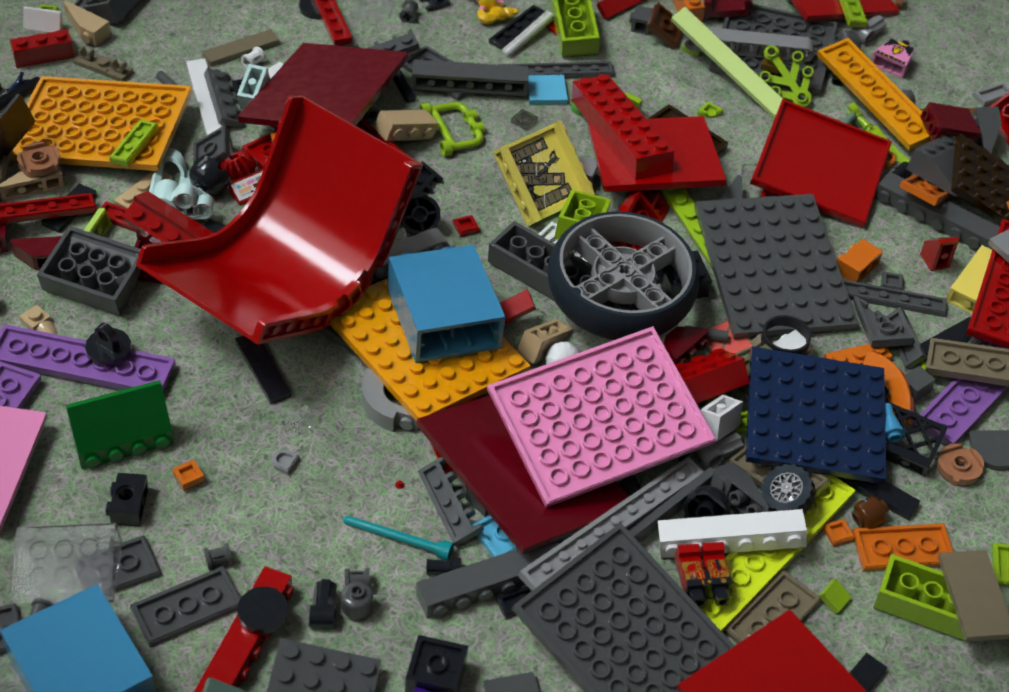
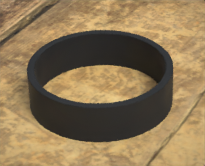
[761,315,811,355]

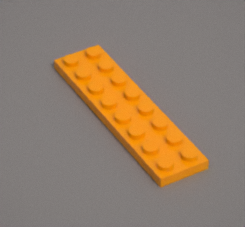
[817,38,931,150]

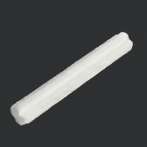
[502,11,554,58]

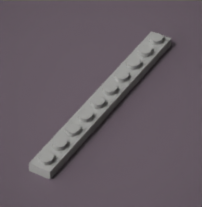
[518,457,704,591]

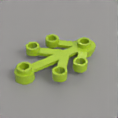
[759,45,814,107]

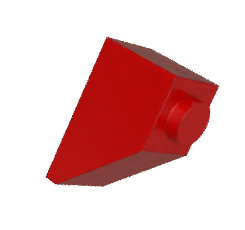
[920,237,959,271]

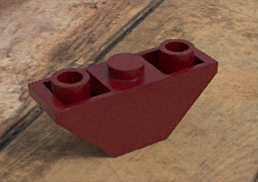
[11,236,62,270]
[663,326,709,364]

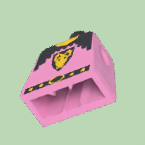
[872,39,914,78]

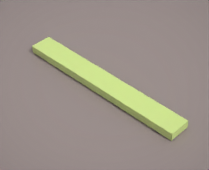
[671,7,782,118]

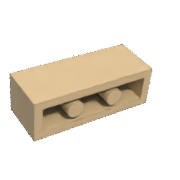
[373,110,439,141]

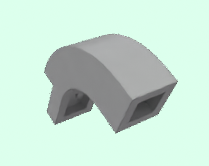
[362,368,419,432]

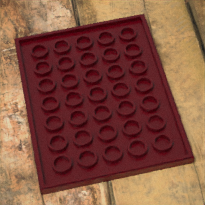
[237,43,409,127]
[416,395,629,554]

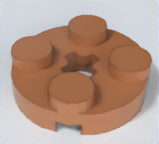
[17,142,61,178]
[936,444,984,486]

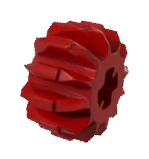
[220,150,257,181]

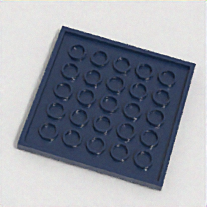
[745,346,886,484]

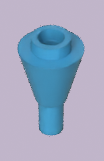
[885,403,906,443]

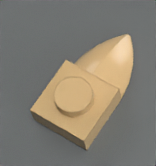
[19,305,57,335]

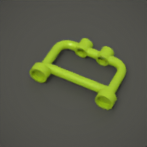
[419,102,485,157]

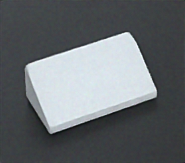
[23,6,63,32]

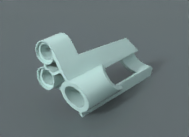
[149,148,214,220]

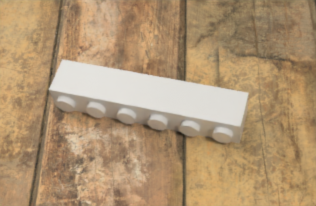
[658,509,807,558]

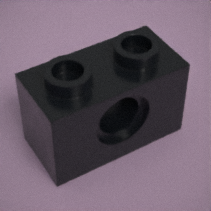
[106,473,149,527]

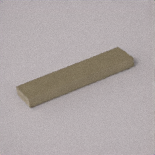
[202,29,280,67]

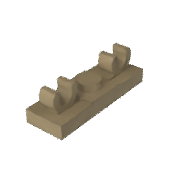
[74,46,133,81]

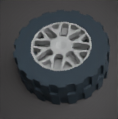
[761,464,817,515]

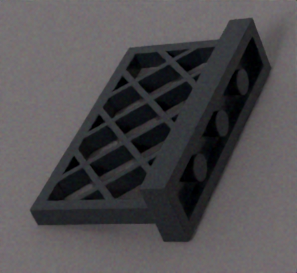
[885,401,948,477]

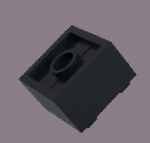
[405,635,468,692]

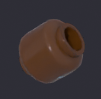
[851,496,889,529]

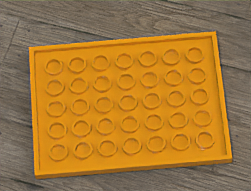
[11,76,193,171]
[330,278,531,422]

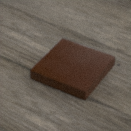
[646,2,683,49]

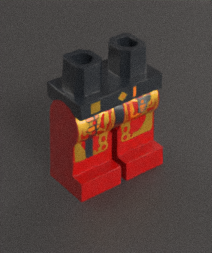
[674,542,732,608]

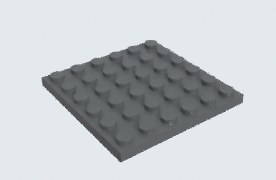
[709,4,838,95]

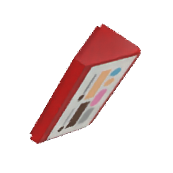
[229,169,264,205]

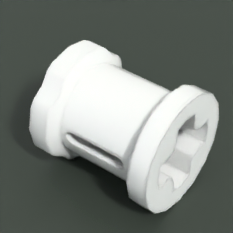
[241,46,266,68]

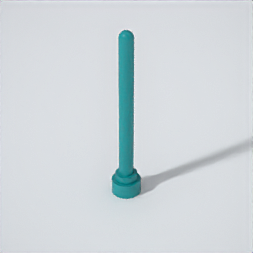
[343,515,454,560]

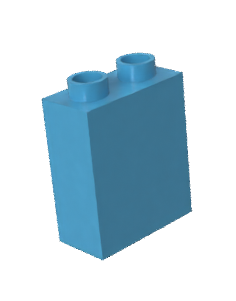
[387,245,505,363]
[0,584,156,692]

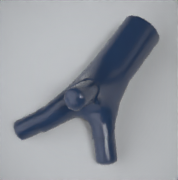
[6,71,31,92]

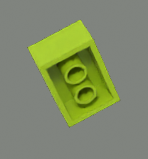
[554,189,611,239]

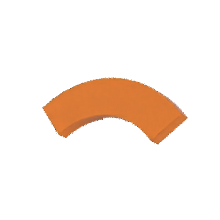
[863,351,914,425]

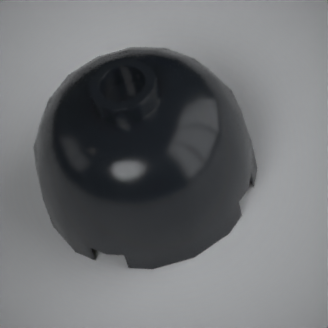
[189,155,231,197]
[401,194,441,235]
[682,485,731,518]

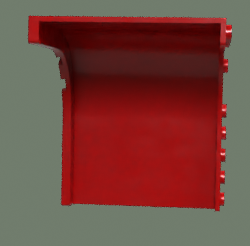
[136,95,423,344]

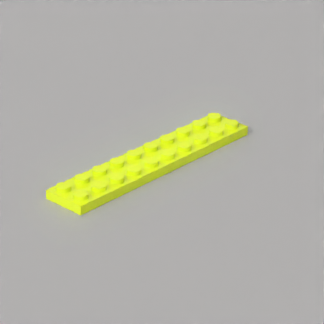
[700,474,856,633]

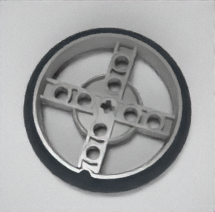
[548,211,699,340]

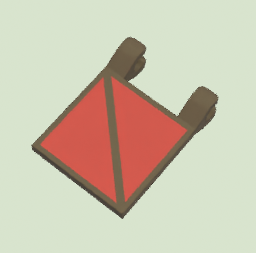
[706,319,762,356]

